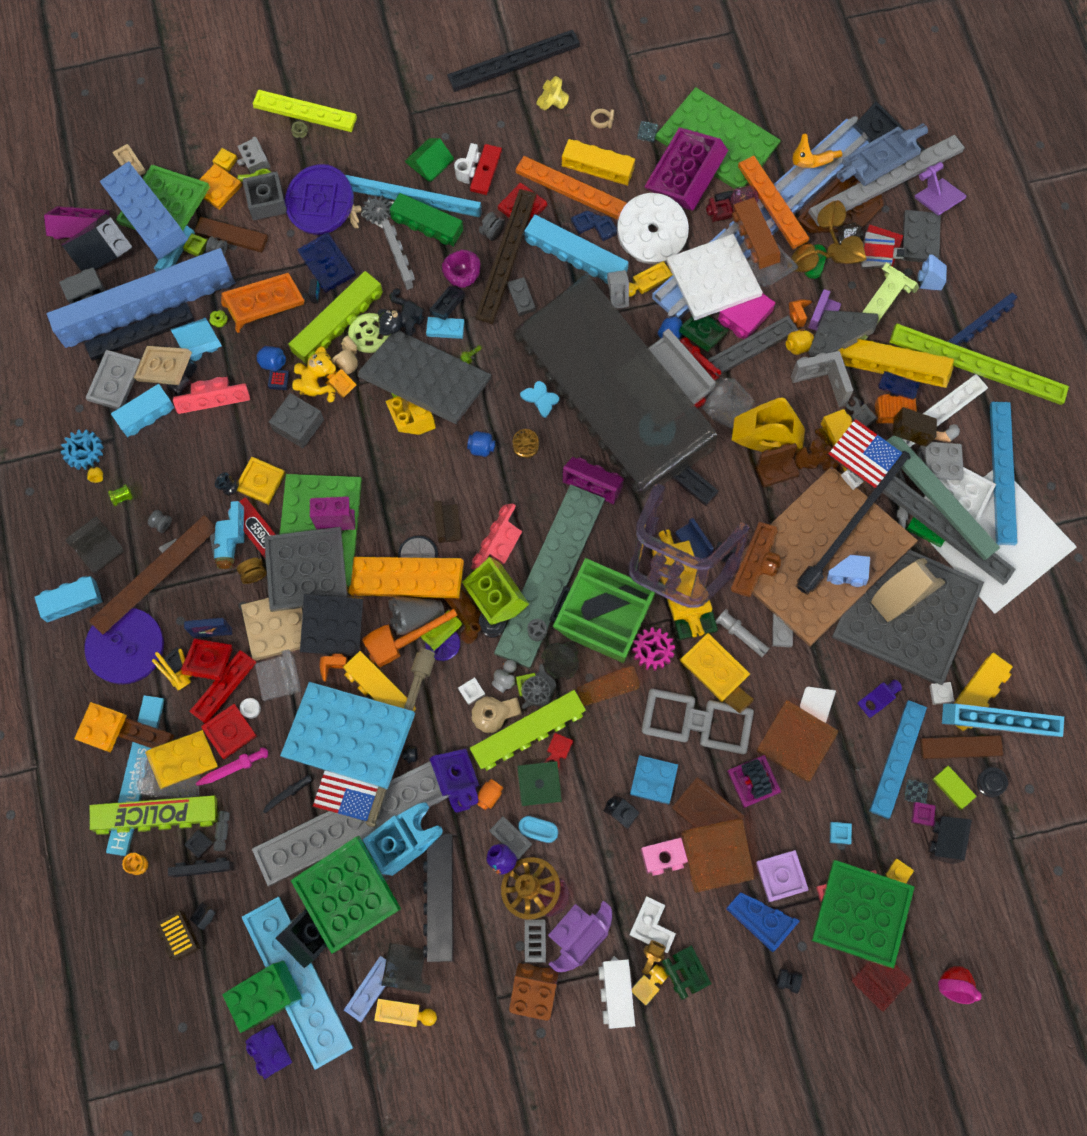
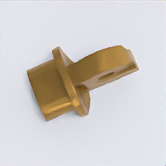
[642,940,666,975]

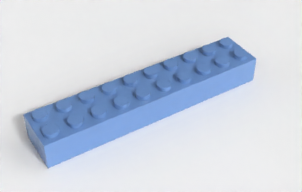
[47,248,236,348]

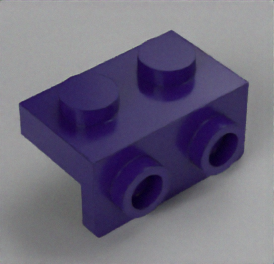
[246,1025,292,1079]

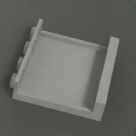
[616,329,716,429]

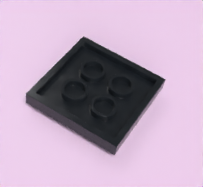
[300,593,363,656]

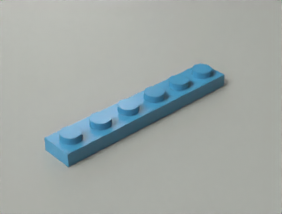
[869,700,927,819]

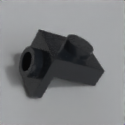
[603,795,640,829]

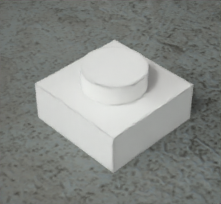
[458,678,485,705]
[930,682,954,705]

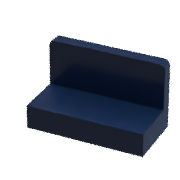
[675,518,714,564]

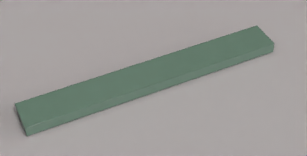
[887,436,1000,561]

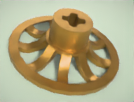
[501,857,561,920]

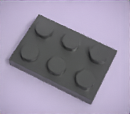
[902,210,941,262]

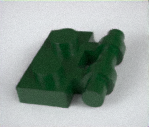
[662,945,712,1000]

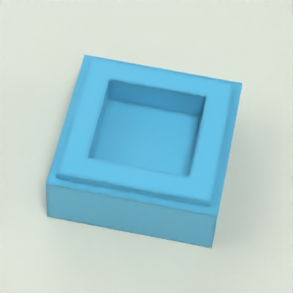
[830,822,852,845]

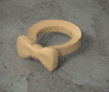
[591,109,614,129]

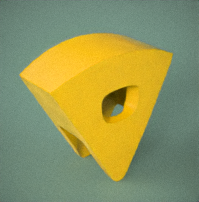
[732,398,805,453]

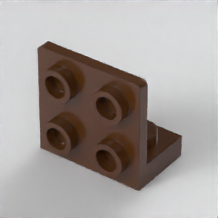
[756,443,800,488]

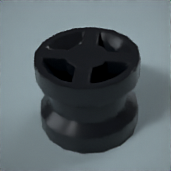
[215,472,239,496]

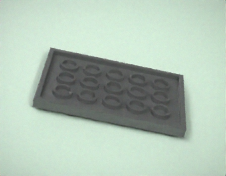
[358,331,491,424]

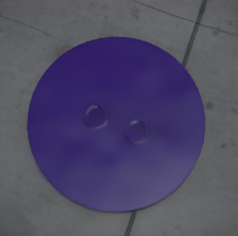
[285,164,354,235]
[85,608,164,685]

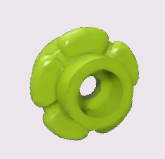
[210,310,228,327]

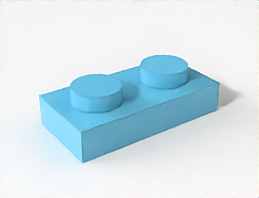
[426,317,464,339]

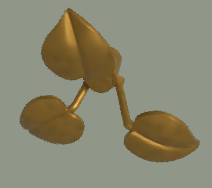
[789,200,867,272]

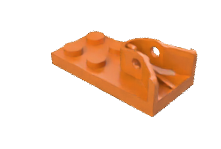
[221,273,304,333]

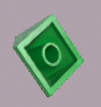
[405,138,454,183]

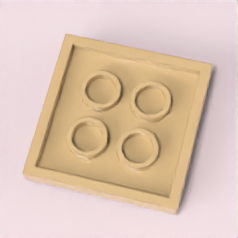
[241,598,303,661]

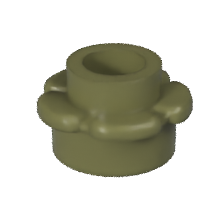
[291,121,308,138]

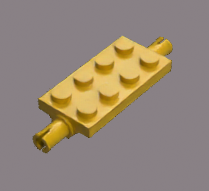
[652,530,712,637]

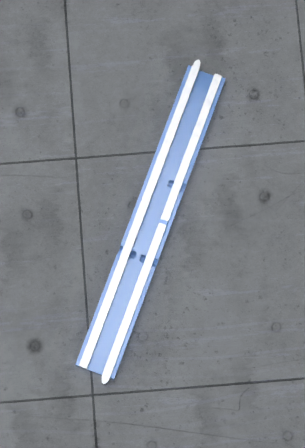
[652,116,869,319]

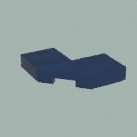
[571,211,617,241]

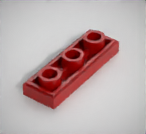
[470,144,502,195]

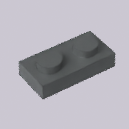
[507,277,536,316]
[489,816,532,860]

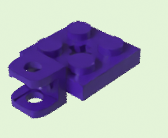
[430,749,479,813]

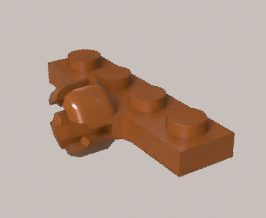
[731,522,781,597]

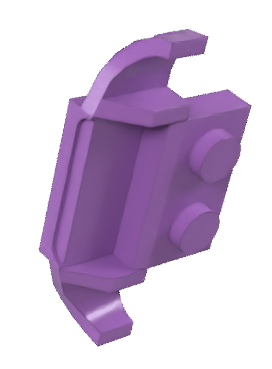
[548,901,612,972]

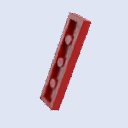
[189,650,257,723]

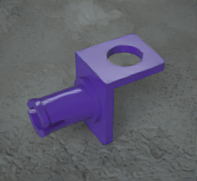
[858,680,902,718]

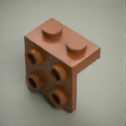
[509,963,559,1021]

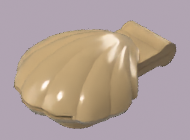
[471,696,522,733]

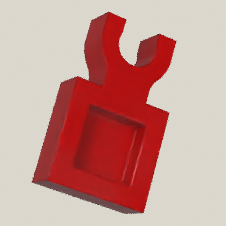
[545,733,573,770]

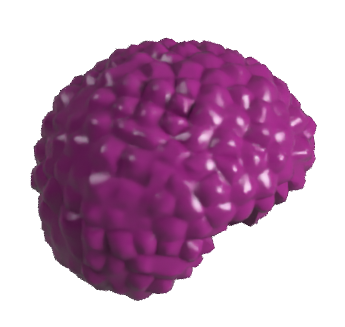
[442,250,480,288]

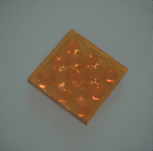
[756,700,839,783]
[682,818,755,893]

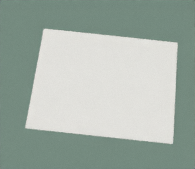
[931,470,1076,614]

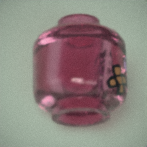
[731,186,759,205]

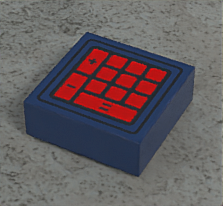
[268,370,290,390]

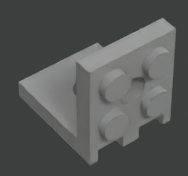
[791,351,853,407]

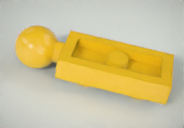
[629,261,673,297]
[374,999,437,1027]

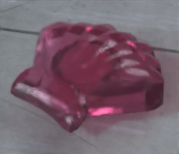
[537,879,569,917]

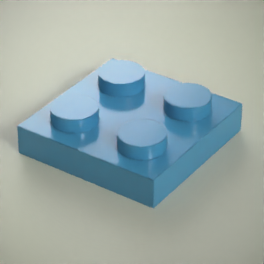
[630,755,678,805]

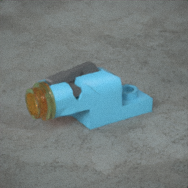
[210,501,244,569]

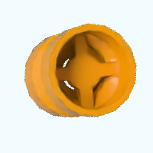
[122,853,148,875]

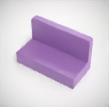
[808,289,841,331]

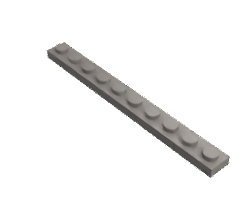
[808,135,964,226]

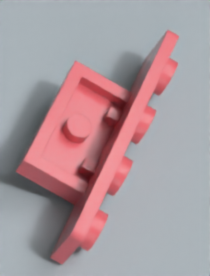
[173,377,250,414]
[471,503,522,570]

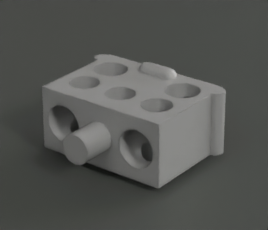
[237,137,270,174]

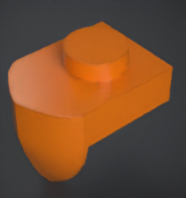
[789,299,812,329]
[319,654,349,682]

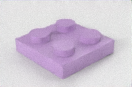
[756,850,809,902]

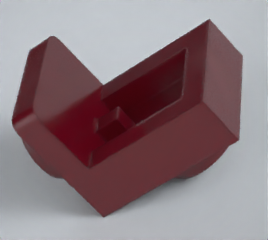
[706,198,733,222]

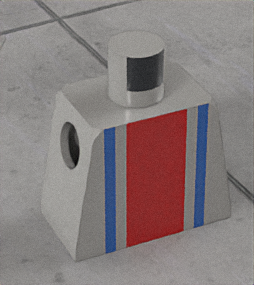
[861,232,905,269]

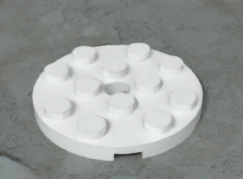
[617,193,689,264]

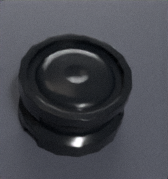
[479,613,506,638]
[977,767,1008,798]

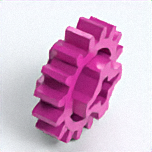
[632,627,675,671]

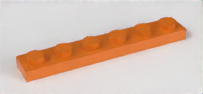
[738,156,809,249]

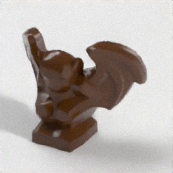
[795,428,839,471]

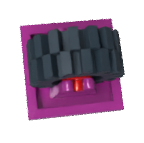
[727,755,781,808]

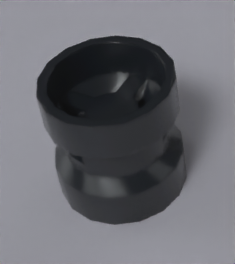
[776,967,802,994]

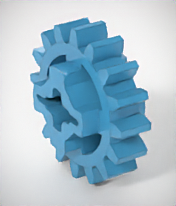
[61,430,104,470]

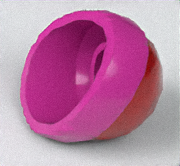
[938,966,982,1004]

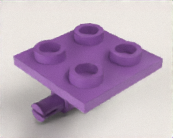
[915,162,966,216]

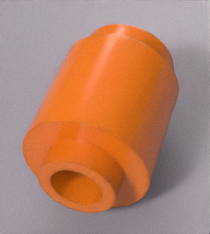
[477,779,503,810]

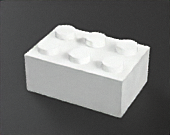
[598,960,635,1029]

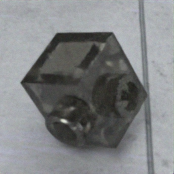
[836,222,864,245]

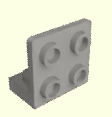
[917,442,964,481]

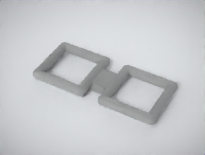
[642,688,754,754]

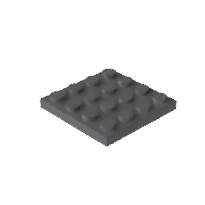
[264,527,348,612]

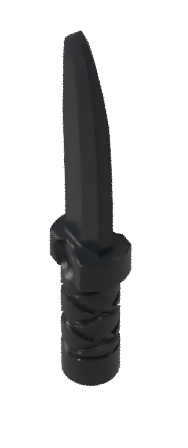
[263,774,313,813]

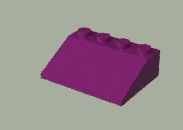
[644,127,728,211]

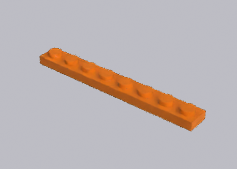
[516,156,627,220]

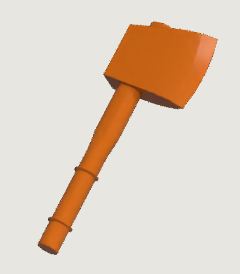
[362,609,458,668]

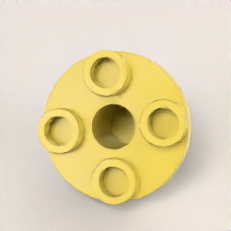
[536,76,569,110]

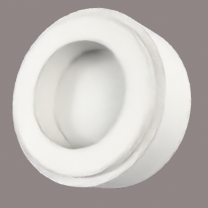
[240,698,261,719]

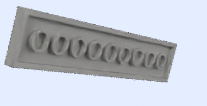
[252,762,449,887]

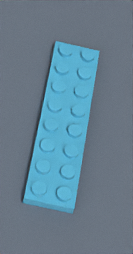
[242,897,354,1070]

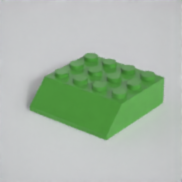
[553,558,656,663]

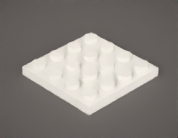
[667,234,762,320]

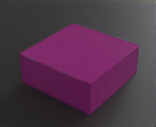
[911,802,936,827]

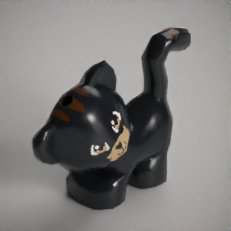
[378,288,425,336]

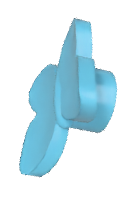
[520,381,559,418]

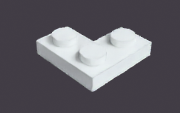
[629,896,676,953]

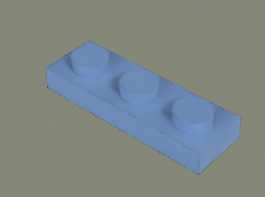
[344,956,398,1022]

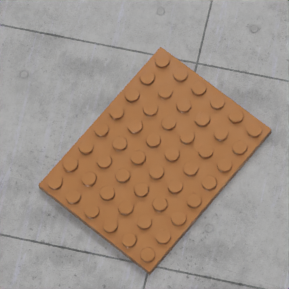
[726,468,918,647]

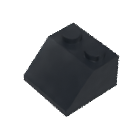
[928,816,972,865]

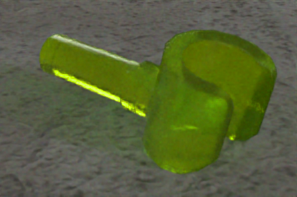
[460,345,482,364]

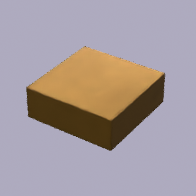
[725,687,753,713]

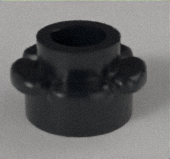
[403,744,418,764]

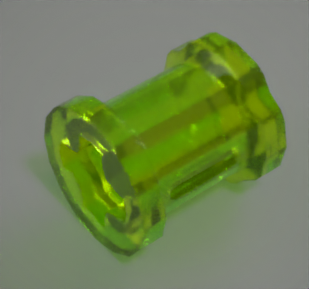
[108,484,133,506]

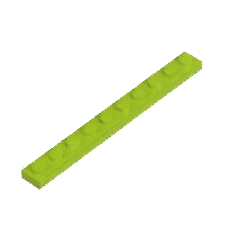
[889,324,1069,405]

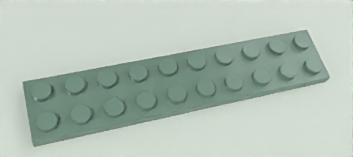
[494,485,605,669]

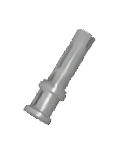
[715,609,770,657]

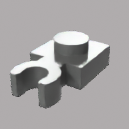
[846,397,878,428]

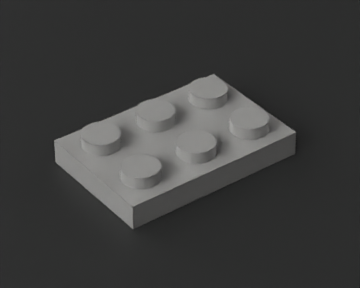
[86,350,141,409]

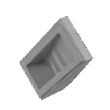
[525,920,546,963]

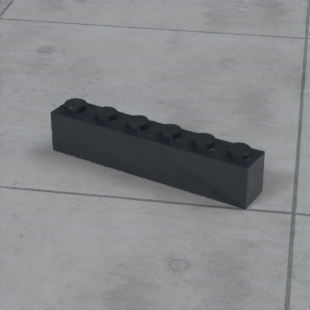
[423,834,454,962]

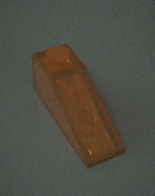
[577,666,640,706]

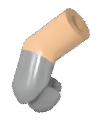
[934,424,960,442]

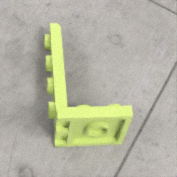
[859,262,919,340]

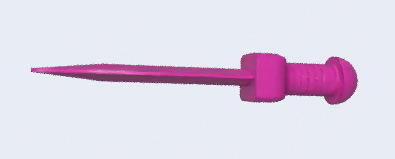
[196,747,268,786]

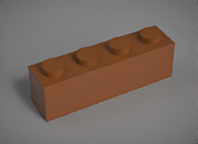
[732,198,780,269]

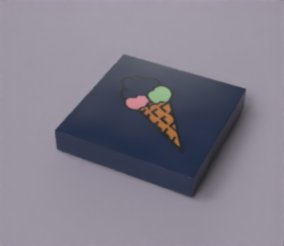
[184,618,232,638]

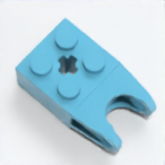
[363,803,443,876]

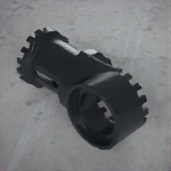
[167,360,197,396]

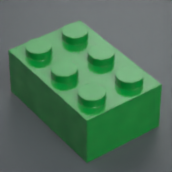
[222,961,302,1033]

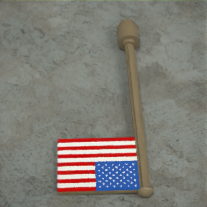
[313,648,435,827]

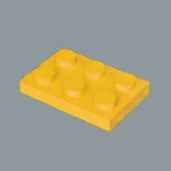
[680,633,750,702]
[145,730,218,789]

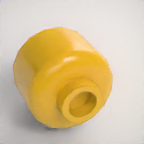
[786,329,814,355]

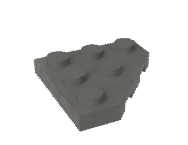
[809,310,879,357]

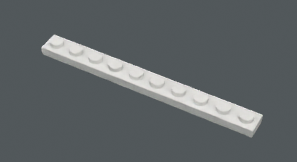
[841,374,988,490]

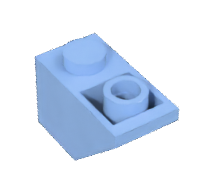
[917,254,947,290]
[827,555,870,587]

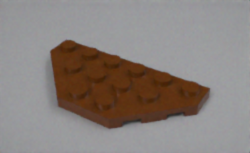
[797,175,884,233]

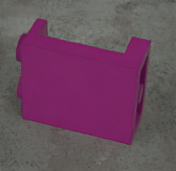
[310,497,355,530]

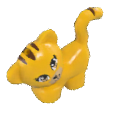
[293,346,336,403]

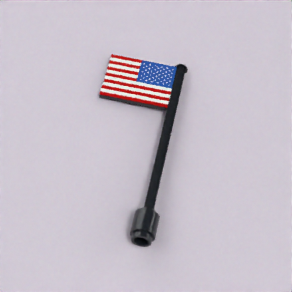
[796,419,911,595]

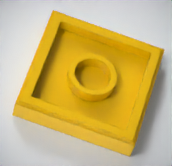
[237,457,286,505]

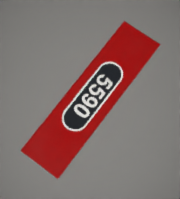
[227,497,276,559]

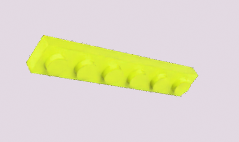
[253,90,357,132]

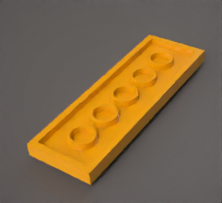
[348,557,464,598]

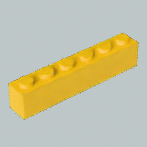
[838,339,954,388]

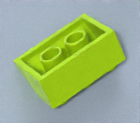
[462,557,529,625]

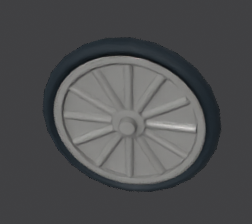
[398,536,438,558]

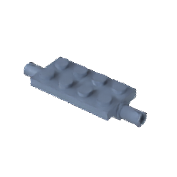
[837,123,928,186]

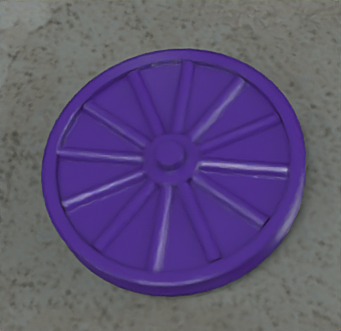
[425,631,460,661]

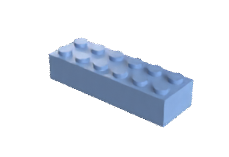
[100,161,188,260]

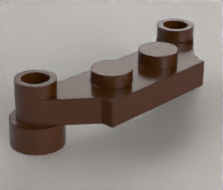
[431,587,481,644]

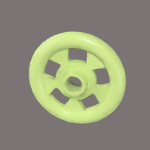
[348,313,391,353]

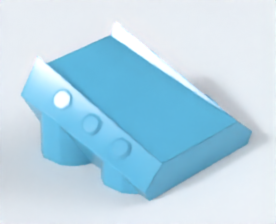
[171,318,222,361]

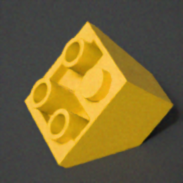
[386,396,436,435]

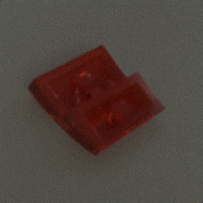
[851,961,912,1012]

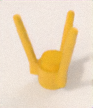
[152,649,191,691]

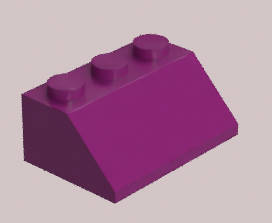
[44,206,109,239]
[563,457,624,505]

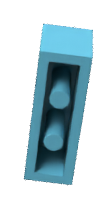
[111,384,175,437]
[35,576,103,623]

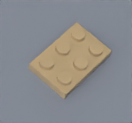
[134,346,192,385]

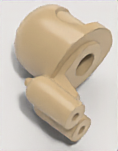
[332,336,358,374]

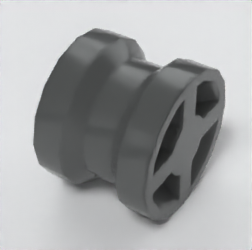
[206,236,227,255]
[148,510,172,533]
[527,619,547,641]

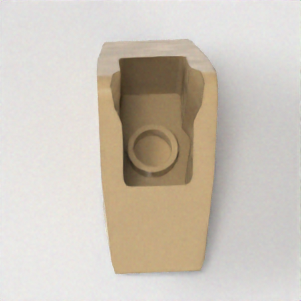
[871,558,945,622]

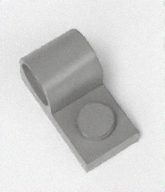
[607,270,629,309]

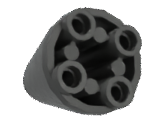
[388,597,444,635]

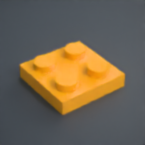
[199,164,242,210]
[74,702,127,753]

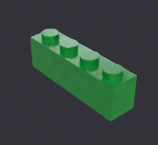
[390,193,463,247]

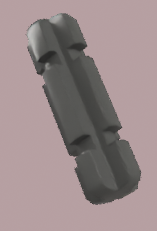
[213,811,230,851]

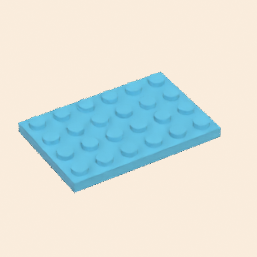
[280,682,415,790]

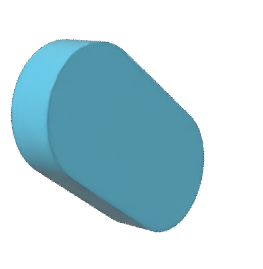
[519,816,558,843]

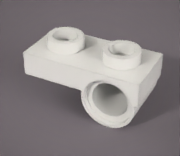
[454,143,481,184]

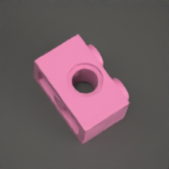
[641,838,688,876]

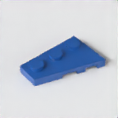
[726,892,800,952]

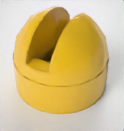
[87,467,103,483]

